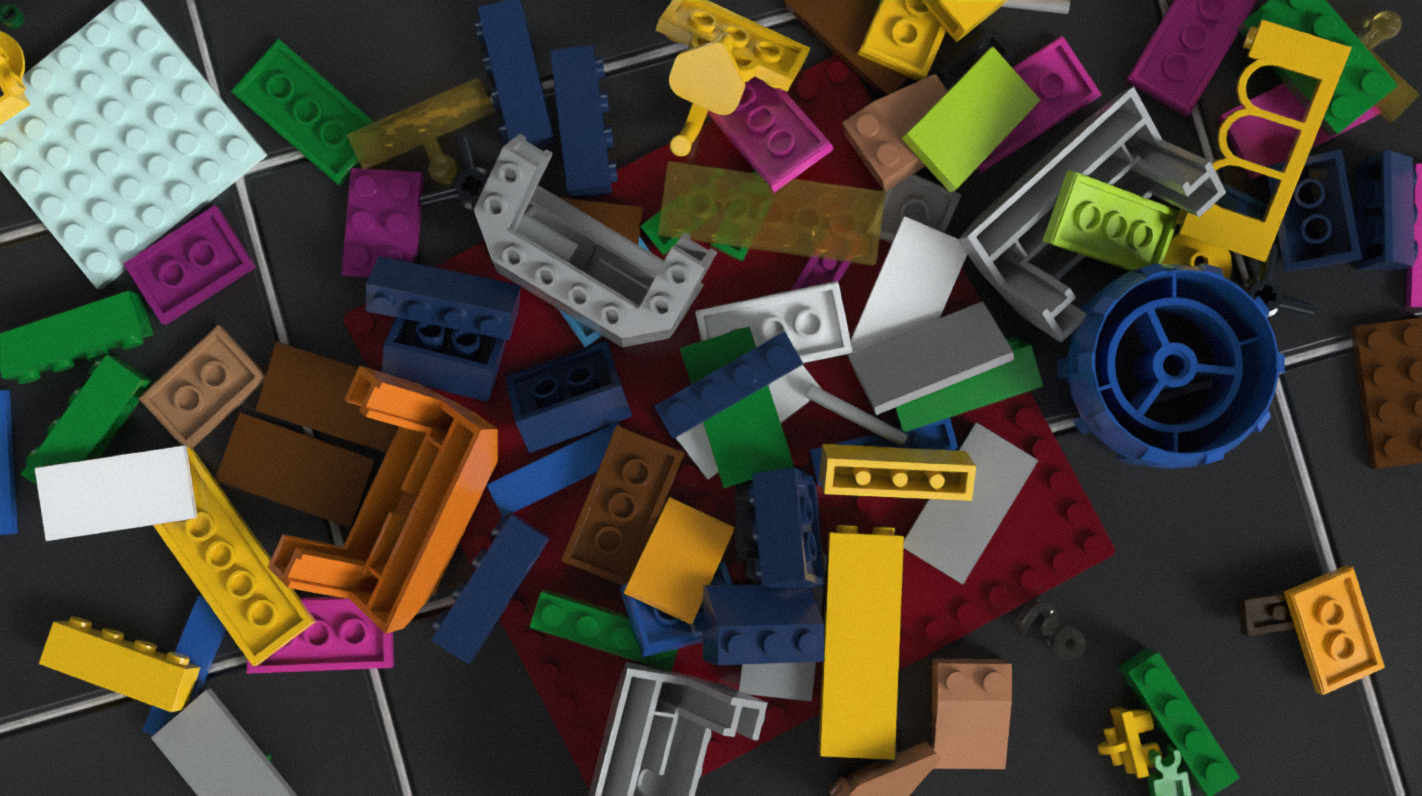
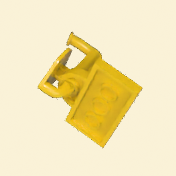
[655,0,810,157]

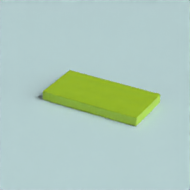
[901,47,1040,193]
[1042,170,1179,271]

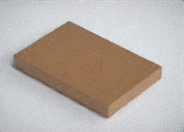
[138,325,266,448]

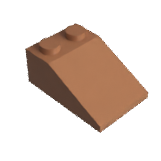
[842,74,947,193]
[932,658,1012,769]
[828,742,942,796]

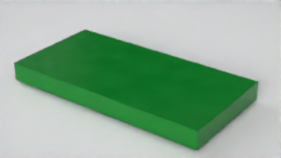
[231,38,387,186]
[680,326,794,488]

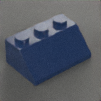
[1265,149,1364,272]
[1355,150,1418,270]
[382,317,507,402]
[505,340,633,453]
[749,467,826,588]
[703,584,824,665]

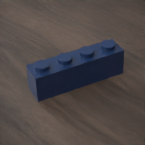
[474,0,556,148]
[550,45,618,199]
[366,256,521,340]
[654,331,804,439]
[431,514,551,664]

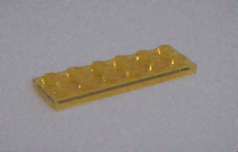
[658,161,886,266]

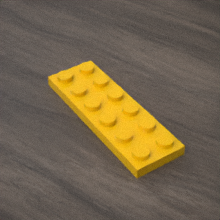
[153,447,316,666]

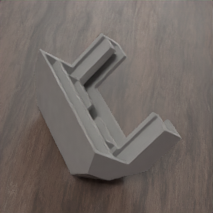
[958,86,1226,342]
[474,134,717,347]
[588,662,768,796]

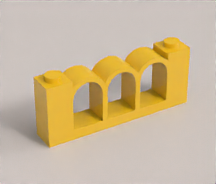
[1175,20,1352,262]

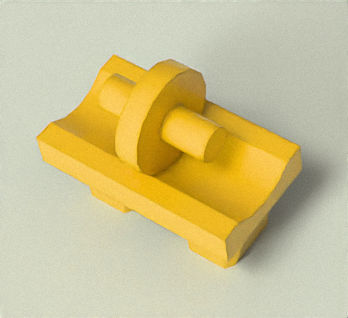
[1097,707,1163,778]

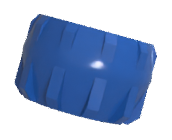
[1057,263,1285,469]

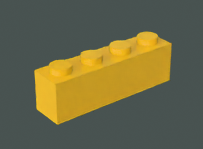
[819,444,976,501]
[39,616,201,712]

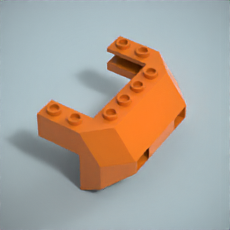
[267,366,498,634]

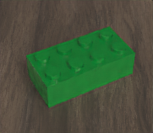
[1237,0,1399,137]

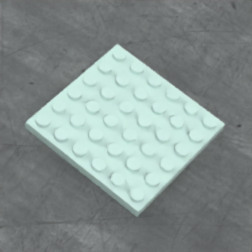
[0,0,268,290]

